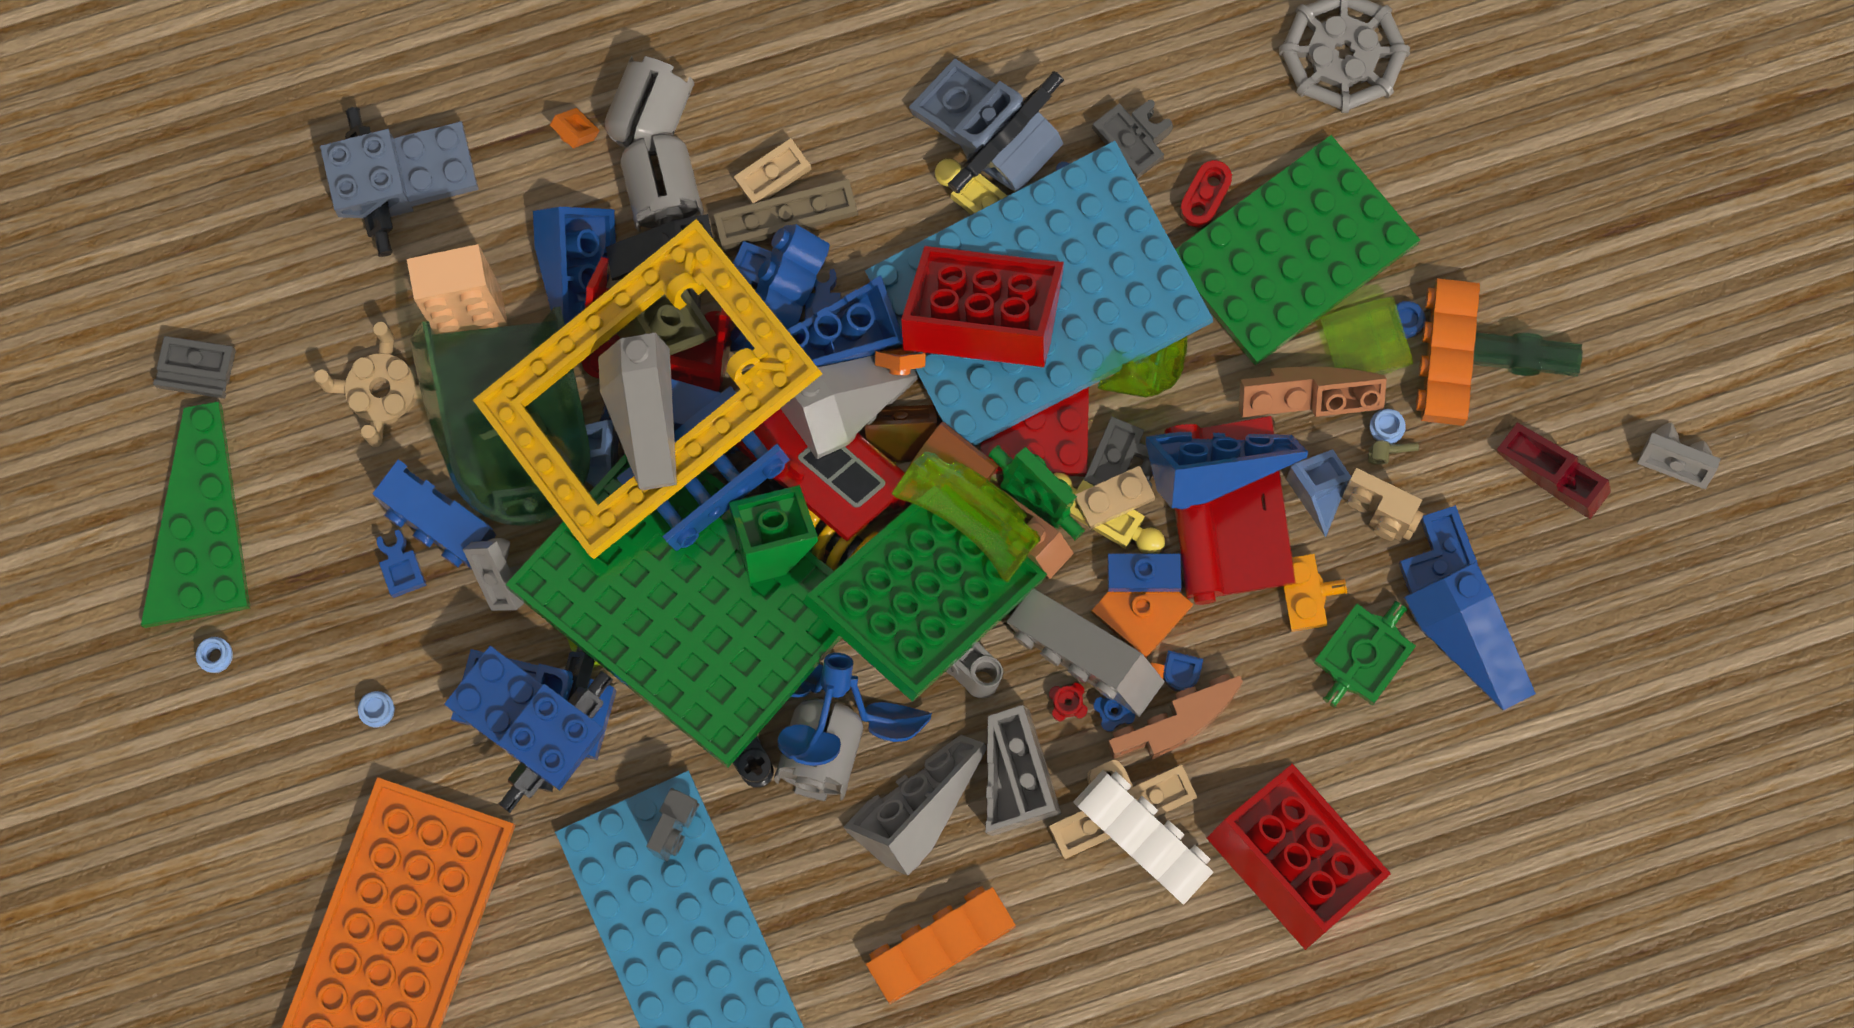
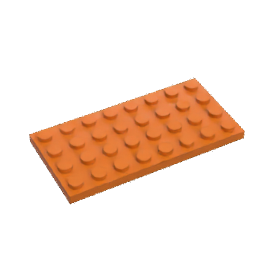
[282,777,516,1028]

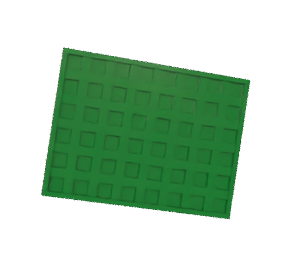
[505,454,841,768]

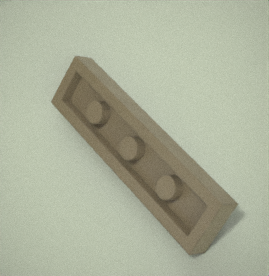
[713,179,858,250]

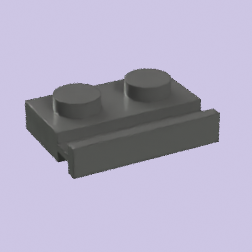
[153,336,236,399]

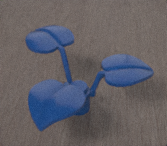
[778,653,932,766]

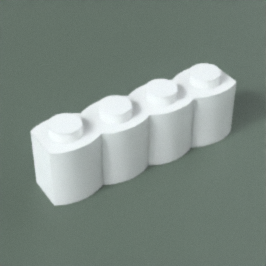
[1073,770,1213,905]

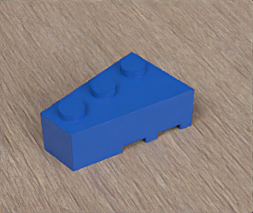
[372,459,496,569]

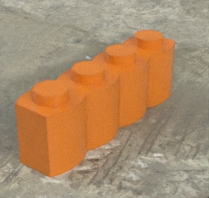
[1416,278,1480,426]
[866,886,1016,1005]

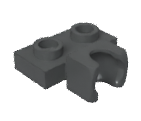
[1092,100,1173,179]
[646,788,700,862]

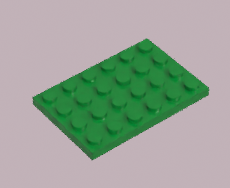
[1175,135,1420,366]
[803,480,1047,702]

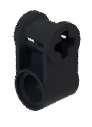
[733,736,774,788]

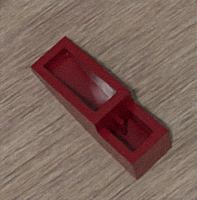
[1497,422,1611,519]

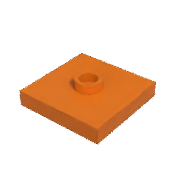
[1091,592,1193,659]

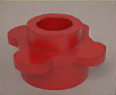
[1049,683,1088,722]

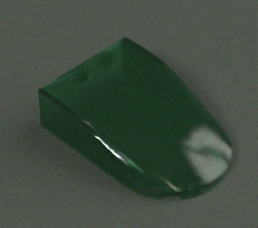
[410,307,590,526]

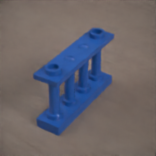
[617,386,790,551]

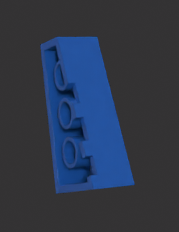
[787,275,903,367]

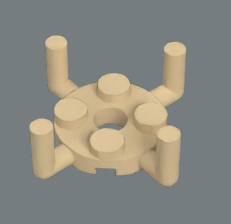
[314,322,441,447]

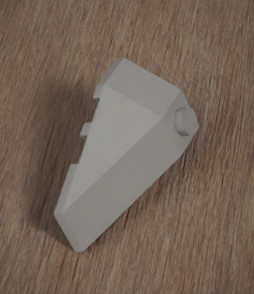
[598,333,677,490]
[781,355,919,459]
[844,735,987,876]

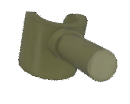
[1368,440,1419,464]

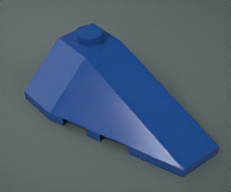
[533,207,616,332]
[1146,432,1308,509]
[1403,562,1536,710]

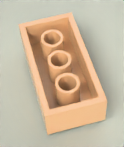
[407,244,508,343]

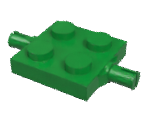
[988,445,1086,541]
[1314,601,1416,708]

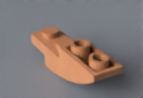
[1239,367,1387,417]
[1108,674,1243,760]

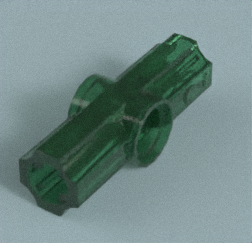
[1473,332,1583,376]

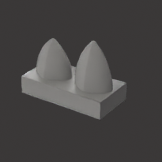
[1637,422,1721,489]
[463,538,524,611]

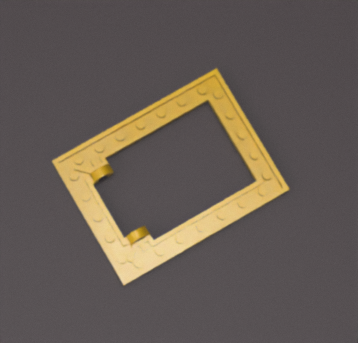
[473,219,822,559]

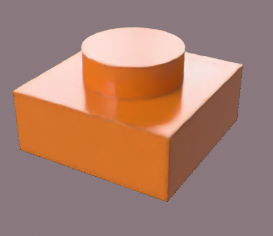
[550,108,600,148]
[875,348,926,375]

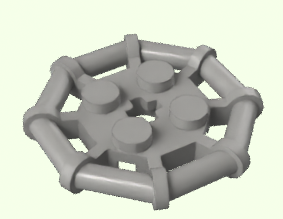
[1279,0,1410,113]

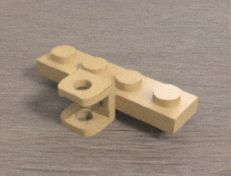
[1048,760,1197,859]

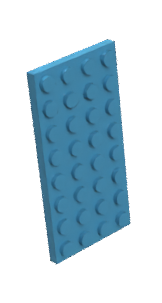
[555,770,804,1028]

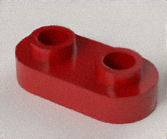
[1180,160,1232,228]

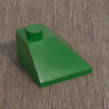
[729,485,818,584]

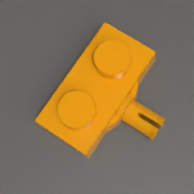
[1283,554,1347,632]

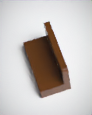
[865,405,937,461]

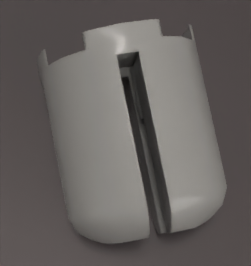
[605,56,694,156]
[620,134,704,233]
[774,698,863,801]

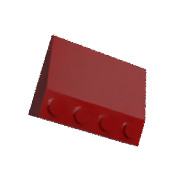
[901,246,1064,367]
[1206,763,1391,950]

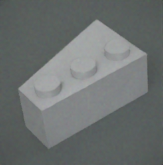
[985,705,1062,836]

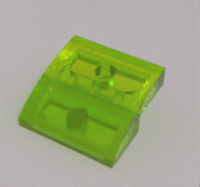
[1320,296,1414,375]

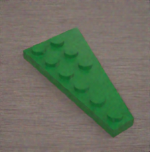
[141,401,250,628]

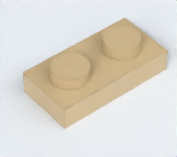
[734,138,812,204]
[1075,465,1155,530]

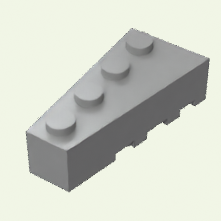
[1007,588,1165,717]

